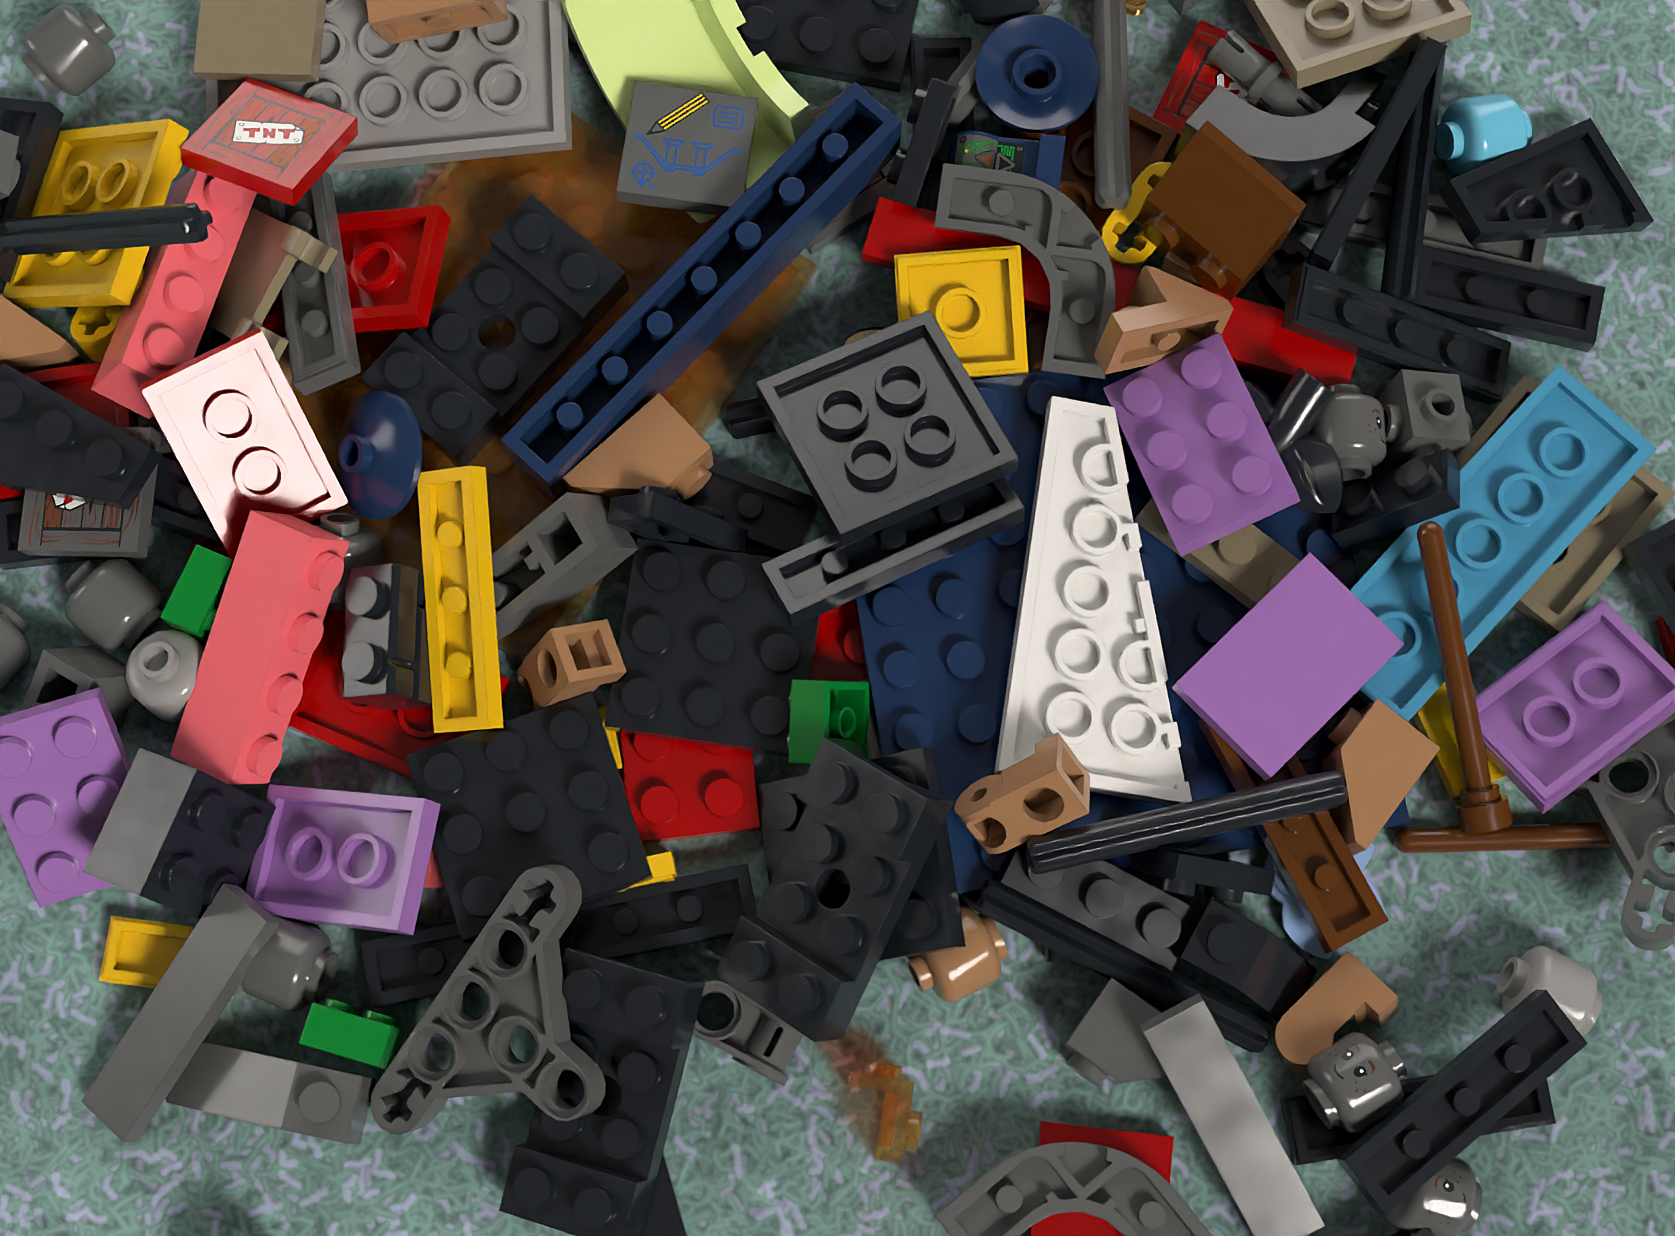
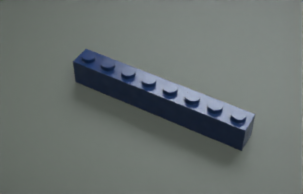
[501,82,902,501]

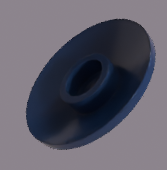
[975,14,1099,133]
[336,391,423,520]

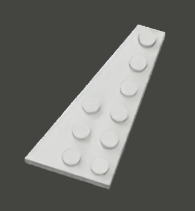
[994,396,1192,806]

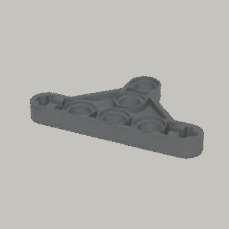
[1570,713,1675,951]
[371,864,606,1135]

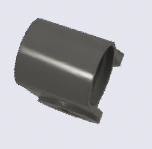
[693,981,804,1086]

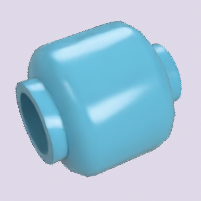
[1435,94,1532,176]

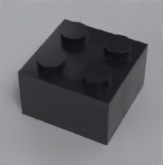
[82,748,276,919]

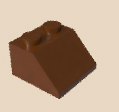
[1136,120,1306,301]

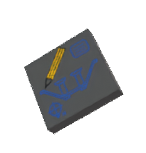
[616,81,758,216]

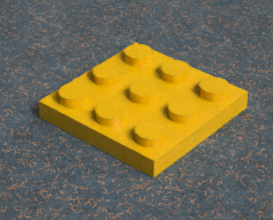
[2,119,189,308]

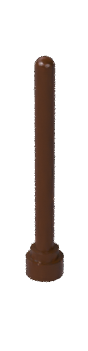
[1417,521,1513,833]
[1394,822,1675,853]

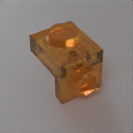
[846,1061,923,1164]

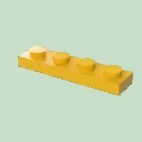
[417,466,504,733]

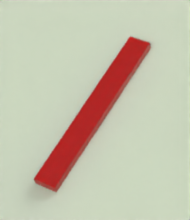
[862,196,1357,387]

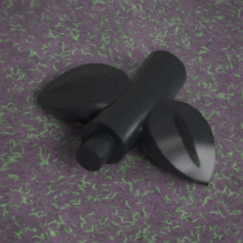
[1243,367,1343,513]

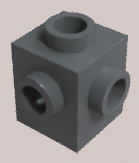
[1375,369,1472,467]

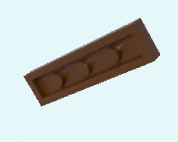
[1197,718,1389,954]

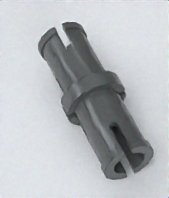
[1207,29,1325,117]

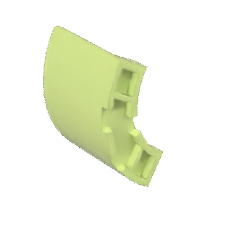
[561,0,814,223]

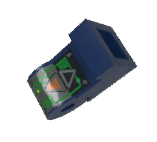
[947,131,1066,191]

